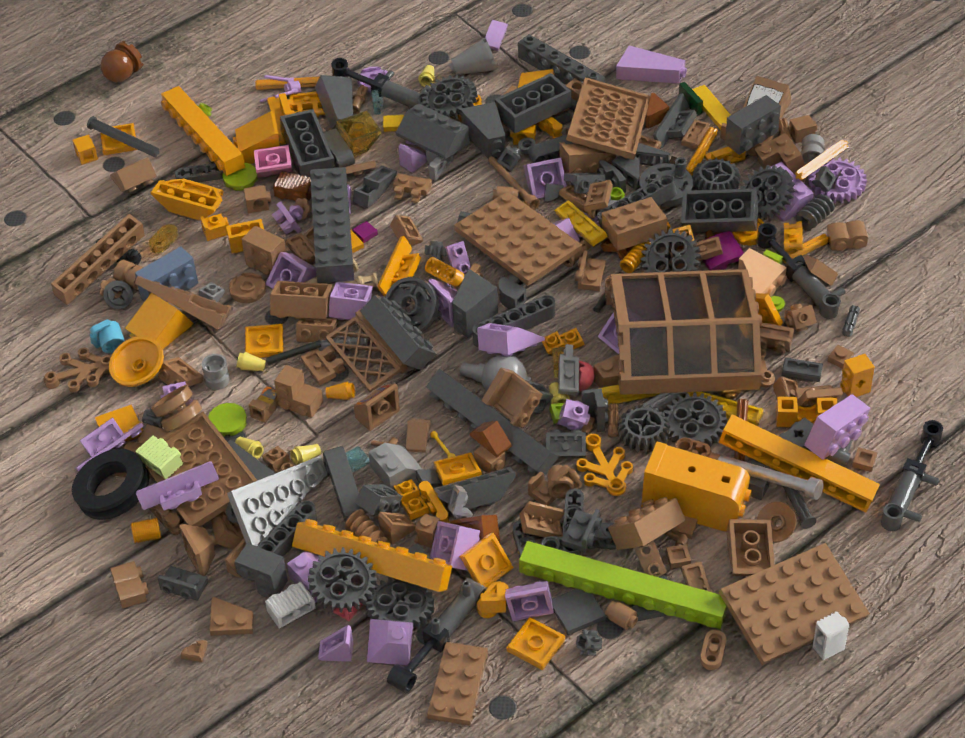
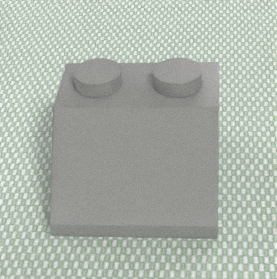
[368,443,422,490]

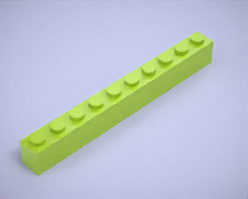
[519,541,728,629]

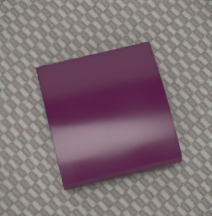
[703,231,744,271]

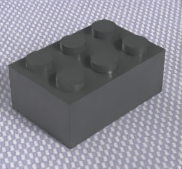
[725,95,781,155]

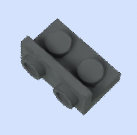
[564,172,605,193]
[546,429,586,457]
[562,509,602,553]
[158,566,208,601]

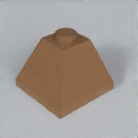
[179,524,217,576]

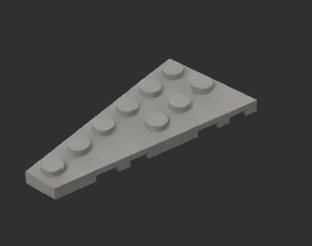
[227,456,327,546]

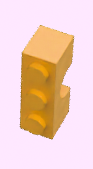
[776,397,837,427]

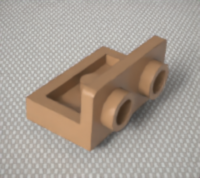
[519,501,564,538]

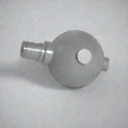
[460,355,532,392]

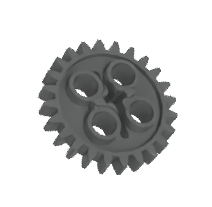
[422,75,478,119]
[740,165,795,220]
[641,228,702,273]
[664,392,727,447]
[308,547,377,613]
[366,577,434,629]

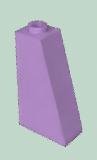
[616,46,687,83]

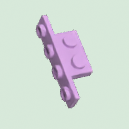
[75,418,144,471]
[136,461,219,510]

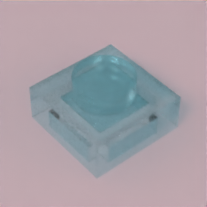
[371,90,384,115]
[346,446,370,472]

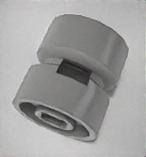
[801,134,825,164]
[202,354,230,390]

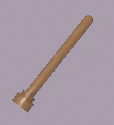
[488,156,540,210]

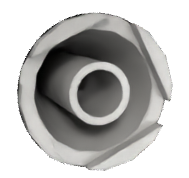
[449,38,497,75]

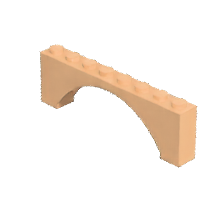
[662,248,787,368]

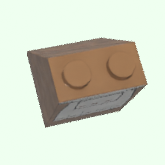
[743,76,791,118]

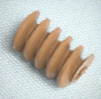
[345,510,387,543]

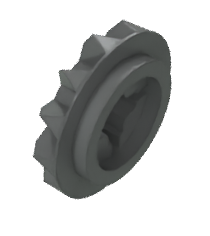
[103,280,133,309]

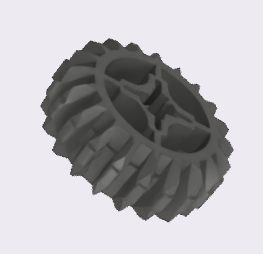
[692,158,741,190]
[617,404,671,454]

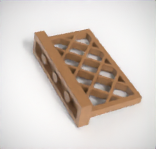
[325,308,408,393]

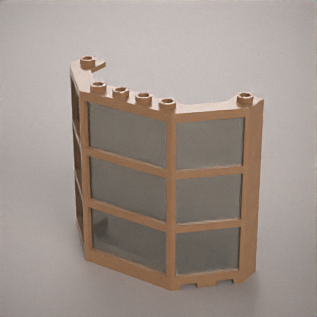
[605,269,764,395]

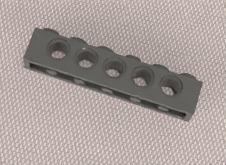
[518,34,605,88]

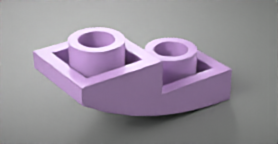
[485,20,508,51]

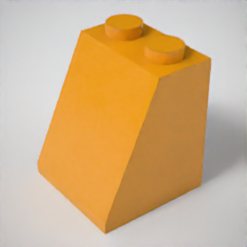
[233,111,280,164]
[125,293,194,349]

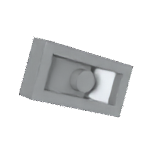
[426,151,454,181]

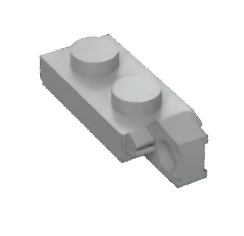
[558,344,579,395]

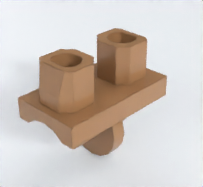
[634,540,667,577]

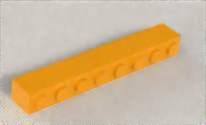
[161,86,245,176]
[718,414,880,513]
[292,519,452,592]

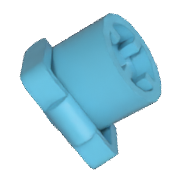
[90,319,125,354]

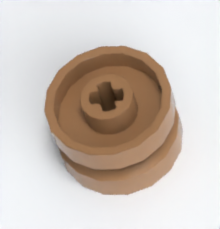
[151,385,202,431]

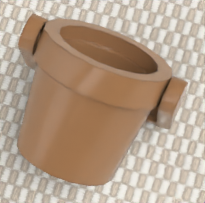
[547,465,582,499]

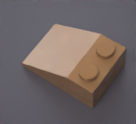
[726,519,775,576]

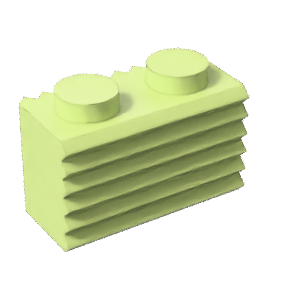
[135,435,183,479]

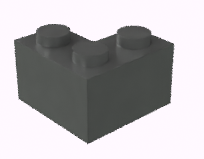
[235,543,288,598]

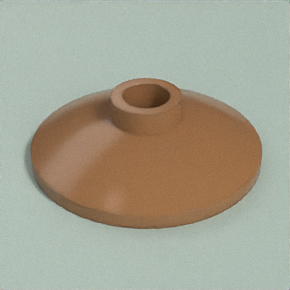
[757,502,796,543]

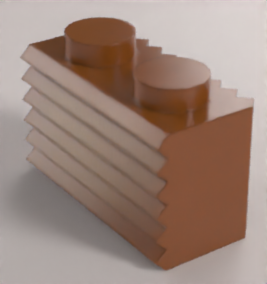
[273,171,312,202]

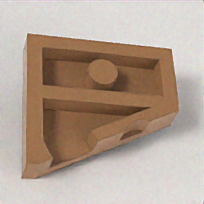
[210,597,254,636]

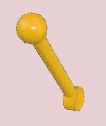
[430,431,455,458]

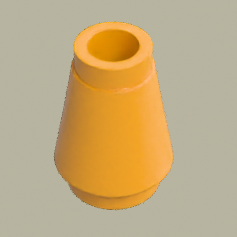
[326,381,355,400]

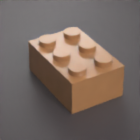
[602,197,667,251]
[270,281,332,320]
[608,497,685,550]

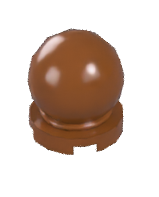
[100,41,144,83]

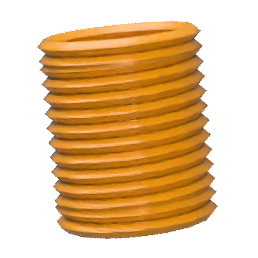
[131,517,161,544]

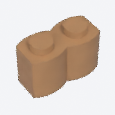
[827,220,868,251]
[110,561,149,609]

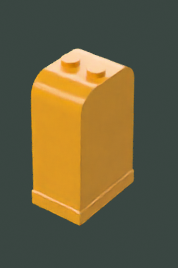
[641,441,752,532]

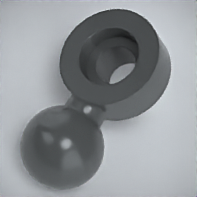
[511,138,536,156]

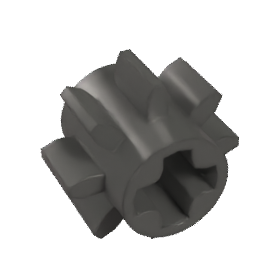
[424,241,447,261]
[142,407,164,428]
[576,630,602,656]

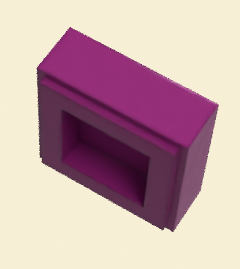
[352,221,378,243]

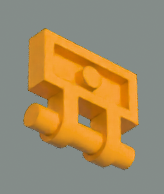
[289,92,325,117]

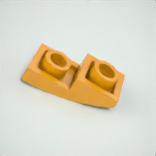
[542,328,585,354]
[393,479,429,520]

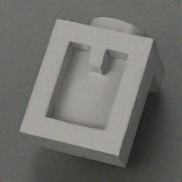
[448,485,473,519]

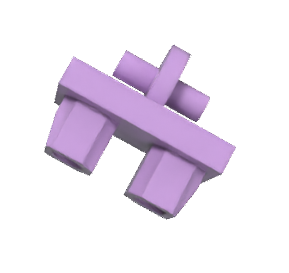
[272,201,303,235]
[445,241,471,275]

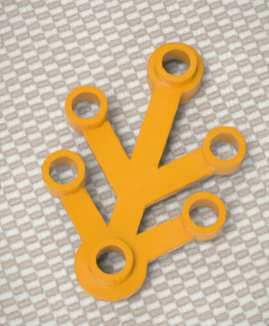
[576,434,633,496]

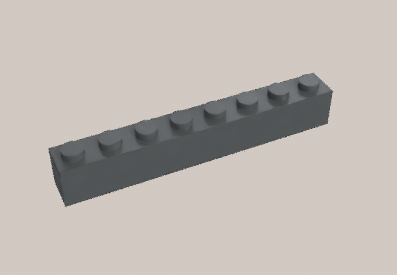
[426,369,558,476]

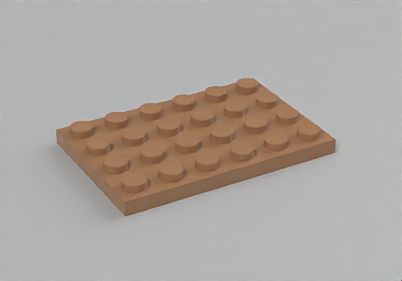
[566,77,650,160]
[454,191,582,286]
[143,412,258,527]
[719,543,870,665]

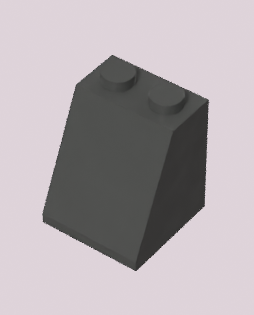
[461,102,505,159]
[452,269,498,338]

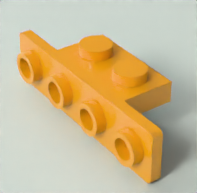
[267,93,295,145]
[377,236,421,297]

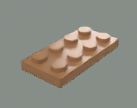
[427,642,488,726]

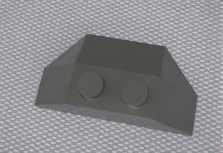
[433,467,516,511]

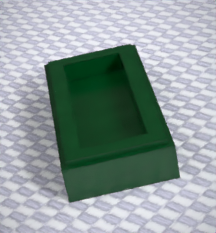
[679,82,703,116]

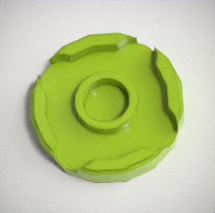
[223,163,258,191]
[208,403,247,437]

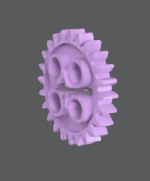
[808,157,867,203]

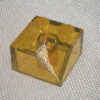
[336,111,382,157]

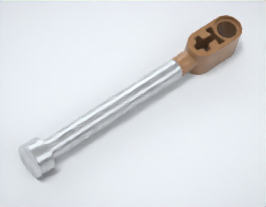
[675,438,823,500]

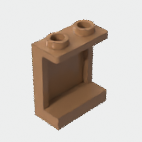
[482,368,543,428]

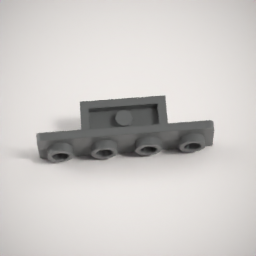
[653,93,697,148]

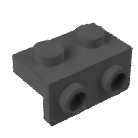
[582,388,608,432]

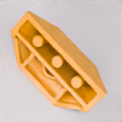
[151,179,222,221]

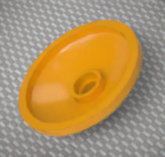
[109,336,164,387]

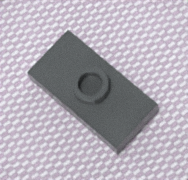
[781,358,823,382]

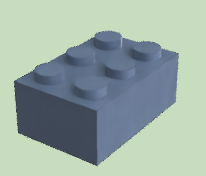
[135,246,198,302]

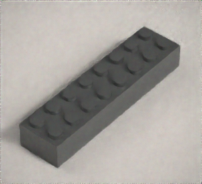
[310,167,354,283]

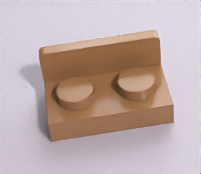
[584,180,613,219]
[575,251,606,291]
[296,318,338,342]
[158,357,204,386]
[794,385,843,407]

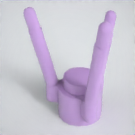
[260,75,301,103]

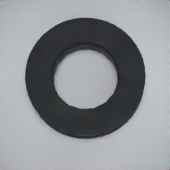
[72,449,150,520]

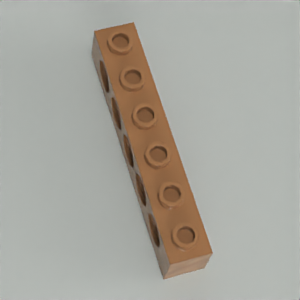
[51,214,145,305]

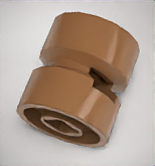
[113,260,144,290]

